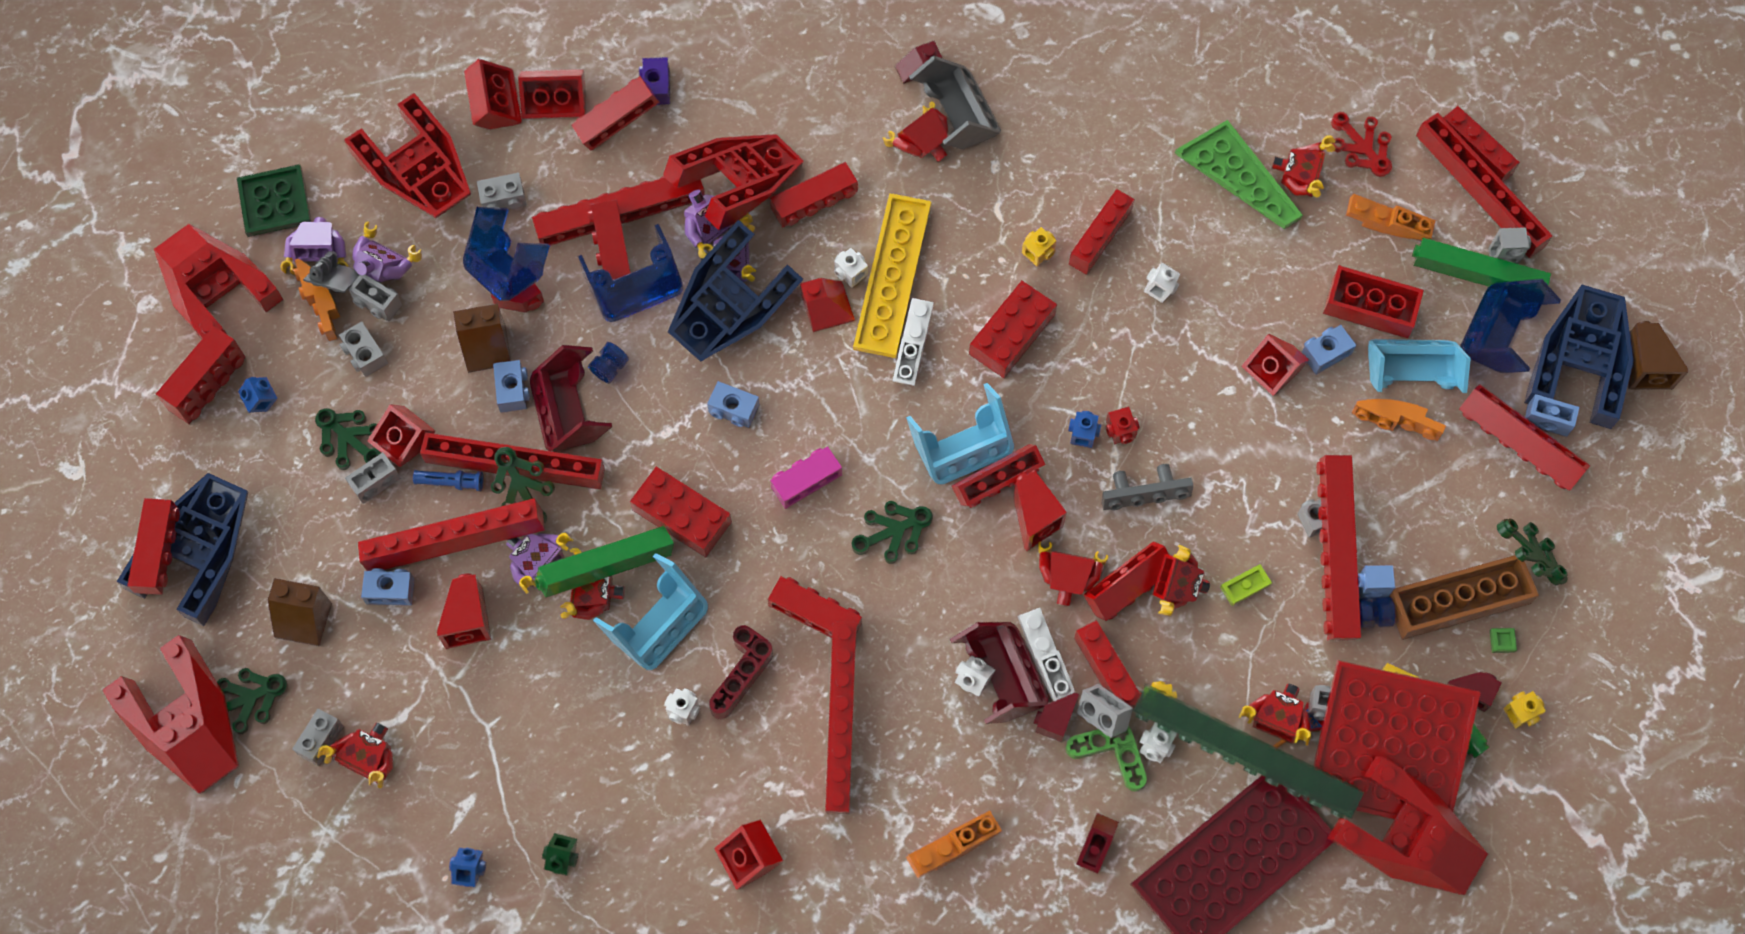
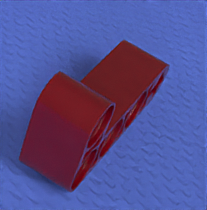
[709,625,773,719]

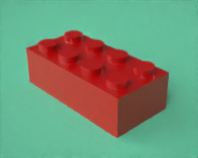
[1323,265,1424,339]
[969,280,1057,378]
[156,326,246,424]
[630,466,732,558]

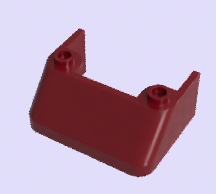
[530,345,613,452]
[950,622,1049,724]

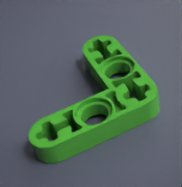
[1065,726,1147,792]

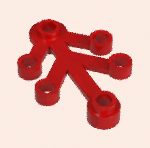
[1331,112,1392,177]

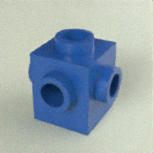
[238,377,277,413]
[1068,411,1102,448]
[449,848,486,887]

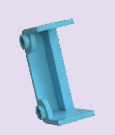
[1368,339,1471,393]
[906,383,1014,484]
[593,553,708,670]

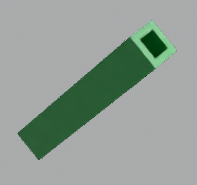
[1412,238,1551,301]
[535,526,674,598]

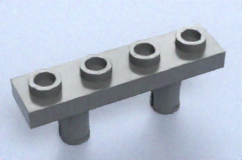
[1101,464,1193,510]

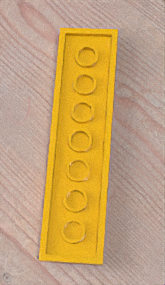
[853,193,931,358]

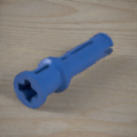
[413,470,484,491]

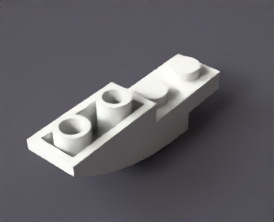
[893,298,933,386]
[1017,608,1075,701]

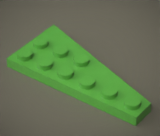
[1175,120,1303,229]

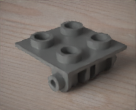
[303,251,360,293]

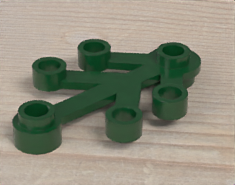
[315,408,381,470]
[491,447,555,524]
[851,501,933,564]
[1497,518,1568,586]
[217,668,288,734]

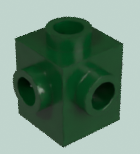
[542,833,579,876]

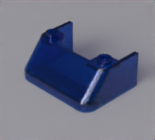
[463,206,550,301]
[578,224,683,322]
[1460,279,1561,373]

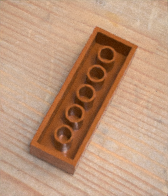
[1387,555,1539,640]

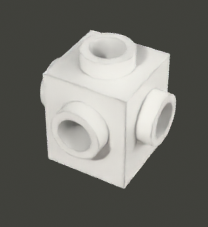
[834,248,868,288]
[1144,263,1180,303]
[955,655,995,697]
[664,688,700,726]
[1140,720,1177,763]

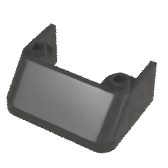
[909,56,1001,150]

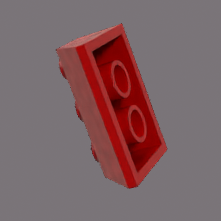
[464,58,522,130]
[518,69,586,119]

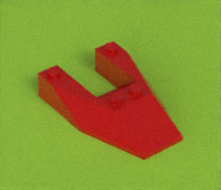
[344,93,471,218]
[663,134,804,230]
[154,224,284,339]
[102,635,239,794]
[1327,757,1488,895]

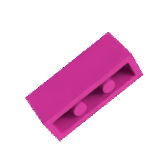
[770,446,842,509]

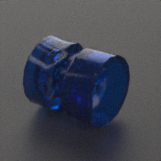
[588,342,629,384]
[1359,597,1395,629]

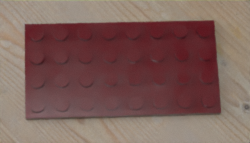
[1130,765,1334,934]

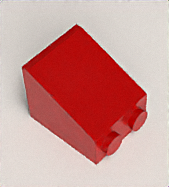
[1013,470,1067,551]
[437,573,492,649]

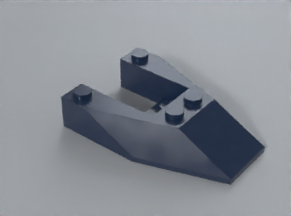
[667,220,803,362]
[1524,284,1633,429]
[116,473,249,626]

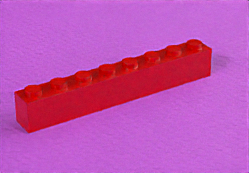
[1416,112,1553,259]
[532,176,705,248]
[420,432,605,490]
[1316,455,1361,640]
[358,498,545,571]
[825,621,857,814]

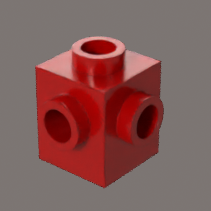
[1105,406,1140,444]

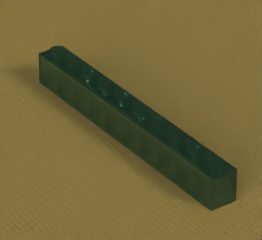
[1133,683,1364,819]

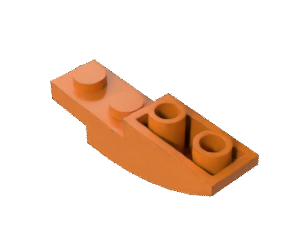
[1346,194,1436,240]
[293,259,341,341]
[1352,399,1446,441]
[906,810,1002,878]

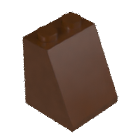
[453,303,511,373]
[1628,321,1688,390]
[268,578,332,646]

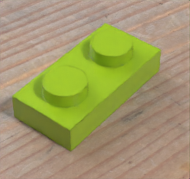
[1220,564,1272,606]

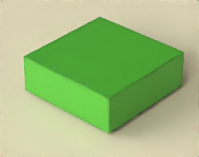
[1490,628,1517,653]

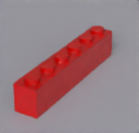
[1459,384,1590,491]

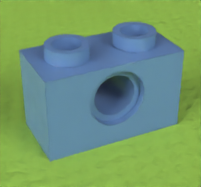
[1302,325,1356,375]
[493,360,530,413]
[707,381,760,428]
[1525,394,1579,437]
[1358,565,1395,602]
[361,568,415,605]

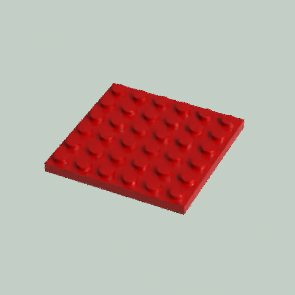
[1306,660,1481,819]

